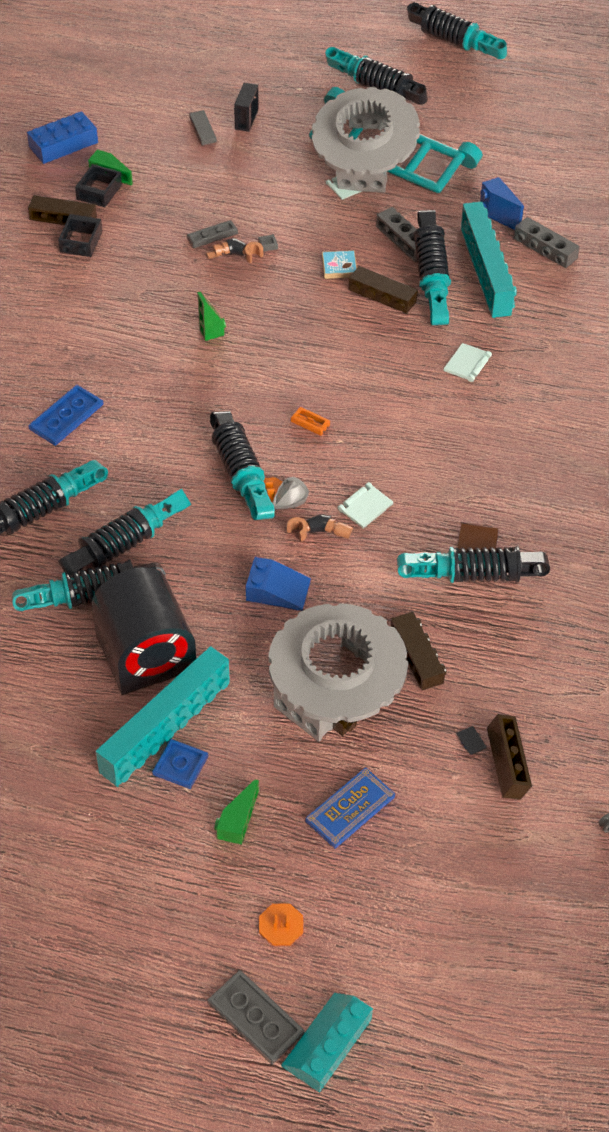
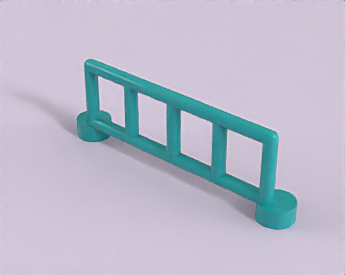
[309,87,483,193]

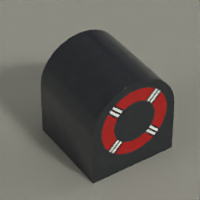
[92,567,197,695]

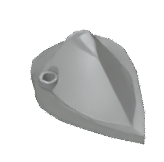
[273,477,309,509]

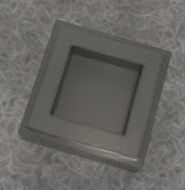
[258,234,278,252]

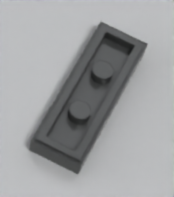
[189,110,217,145]
[187,220,238,248]

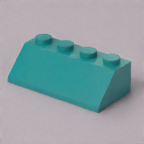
[281,993,373,1093]

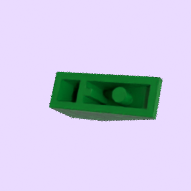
[88,149,133,185]
[197,291,226,341]
[214,779,259,845]

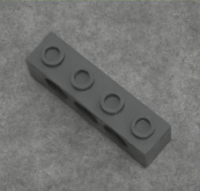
[376,207,418,263]
[514,217,580,268]

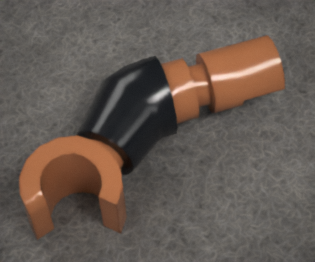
[206,238,263,263]
[287,514,353,541]

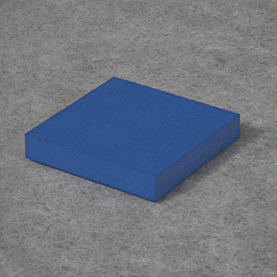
[152,739,208,790]

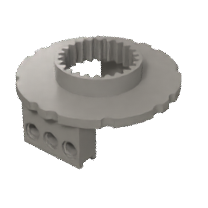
[312,87,420,193]
[269,603,408,742]

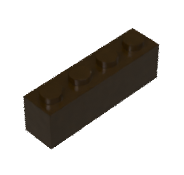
[28,195,97,225]
[349,266,418,314]
[391,612,447,691]
[487,714,532,800]

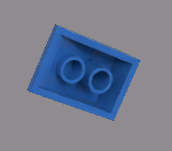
[480,177,524,230]
[246,557,311,611]

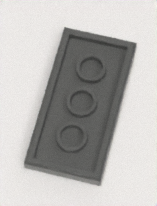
[207,970,305,1065]

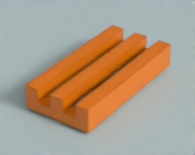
[291,407,330,436]

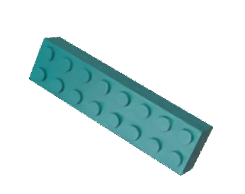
[460,202,517,318]
[96,646,230,787]

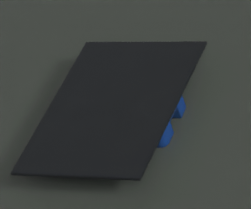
[456,726,487,755]

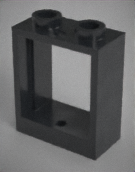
[234,82,259,132]
[75,164,122,208]
[58,214,103,257]

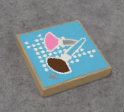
[322,250,357,279]

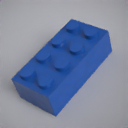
[27,111,98,164]

